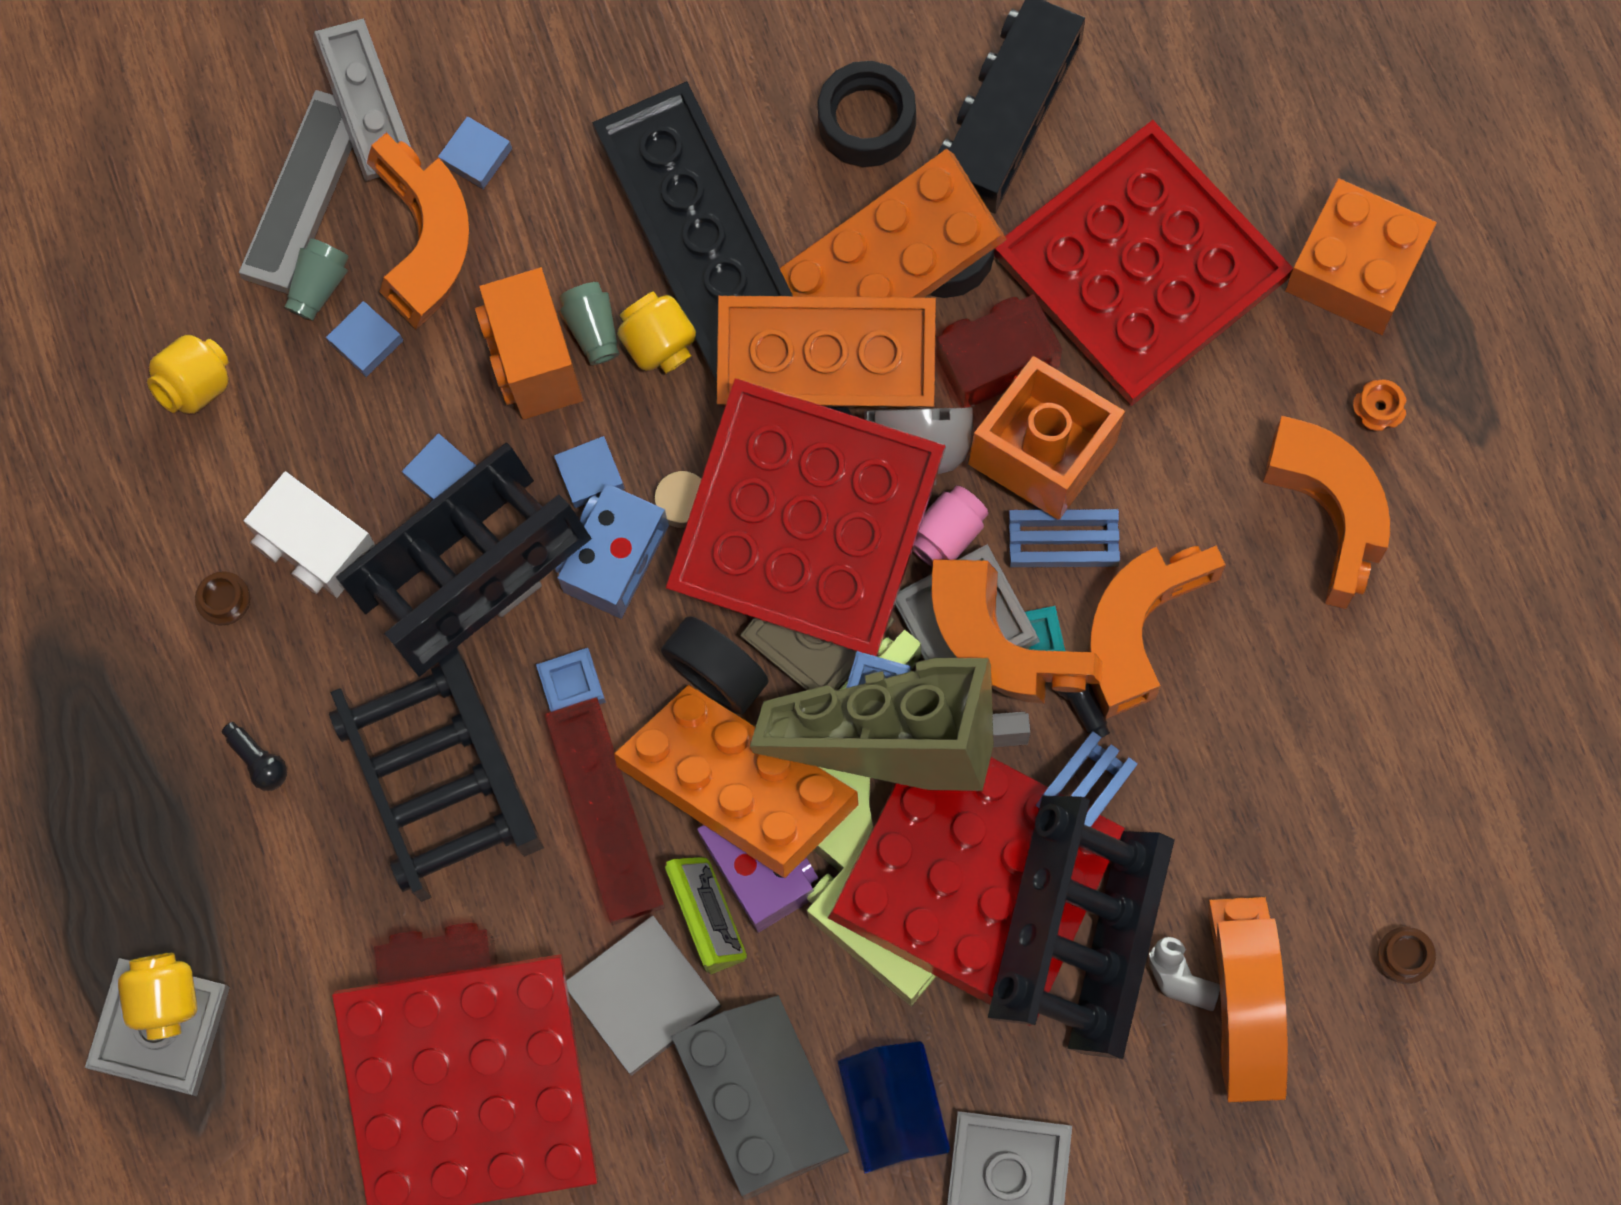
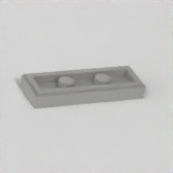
[313,18,411,181]

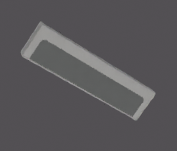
[239,90,353,294]

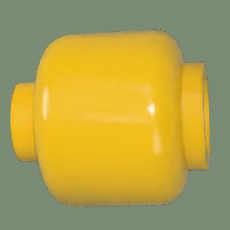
[617,291,696,374]
[147,335,229,414]
[118,953,197,1040]

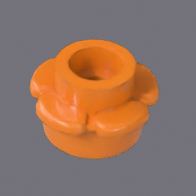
[1353,379,1407,431]

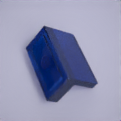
[838,1041,950,1174]

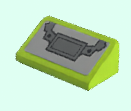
[665,857,747,975]

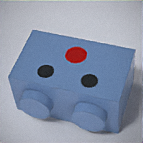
[555,483,669,619]

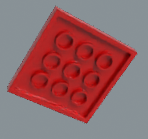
[994,119,1293,406]
[666,378,946,657]
[828,757,1125,1026]
[332,954,598,1205]

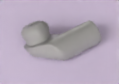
[1149,937,1220,1012]

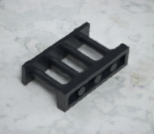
[336,442,592,677]
[329,647,544,902]
[987,796,1175,1059]

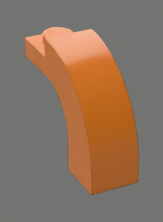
[367,132,469,330]
[1263,416,1390,609]
[1088,545,1226,719]
[932,559,1102,704]
[1209,897,1288,1103]

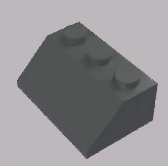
[671,995,849,1201]

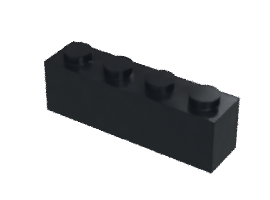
[937,0,1085,214]

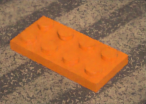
[780,149,1007,298]
[717,296,936,408]
[614,685,858,878]

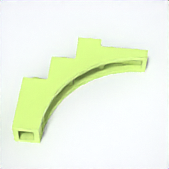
[807,630,937,1006]

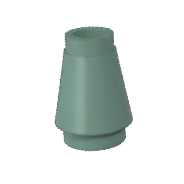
[284,238,349,321]
[559,282,620,365]

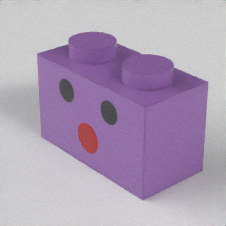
[697,825,818,933]

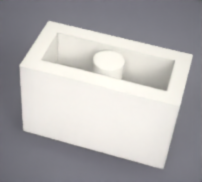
[244,471,376,598]

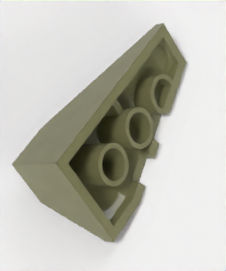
[750,658,994,791]

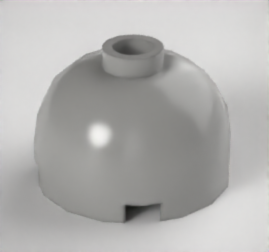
[864,408,973,485]

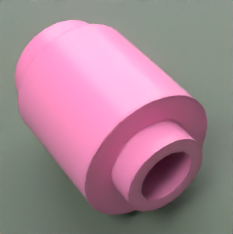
[913,486,989,567]

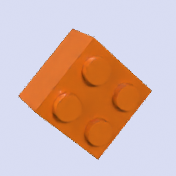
[1285,178,1437,335]
[475,267,584,420]
[968,356,1125,520]

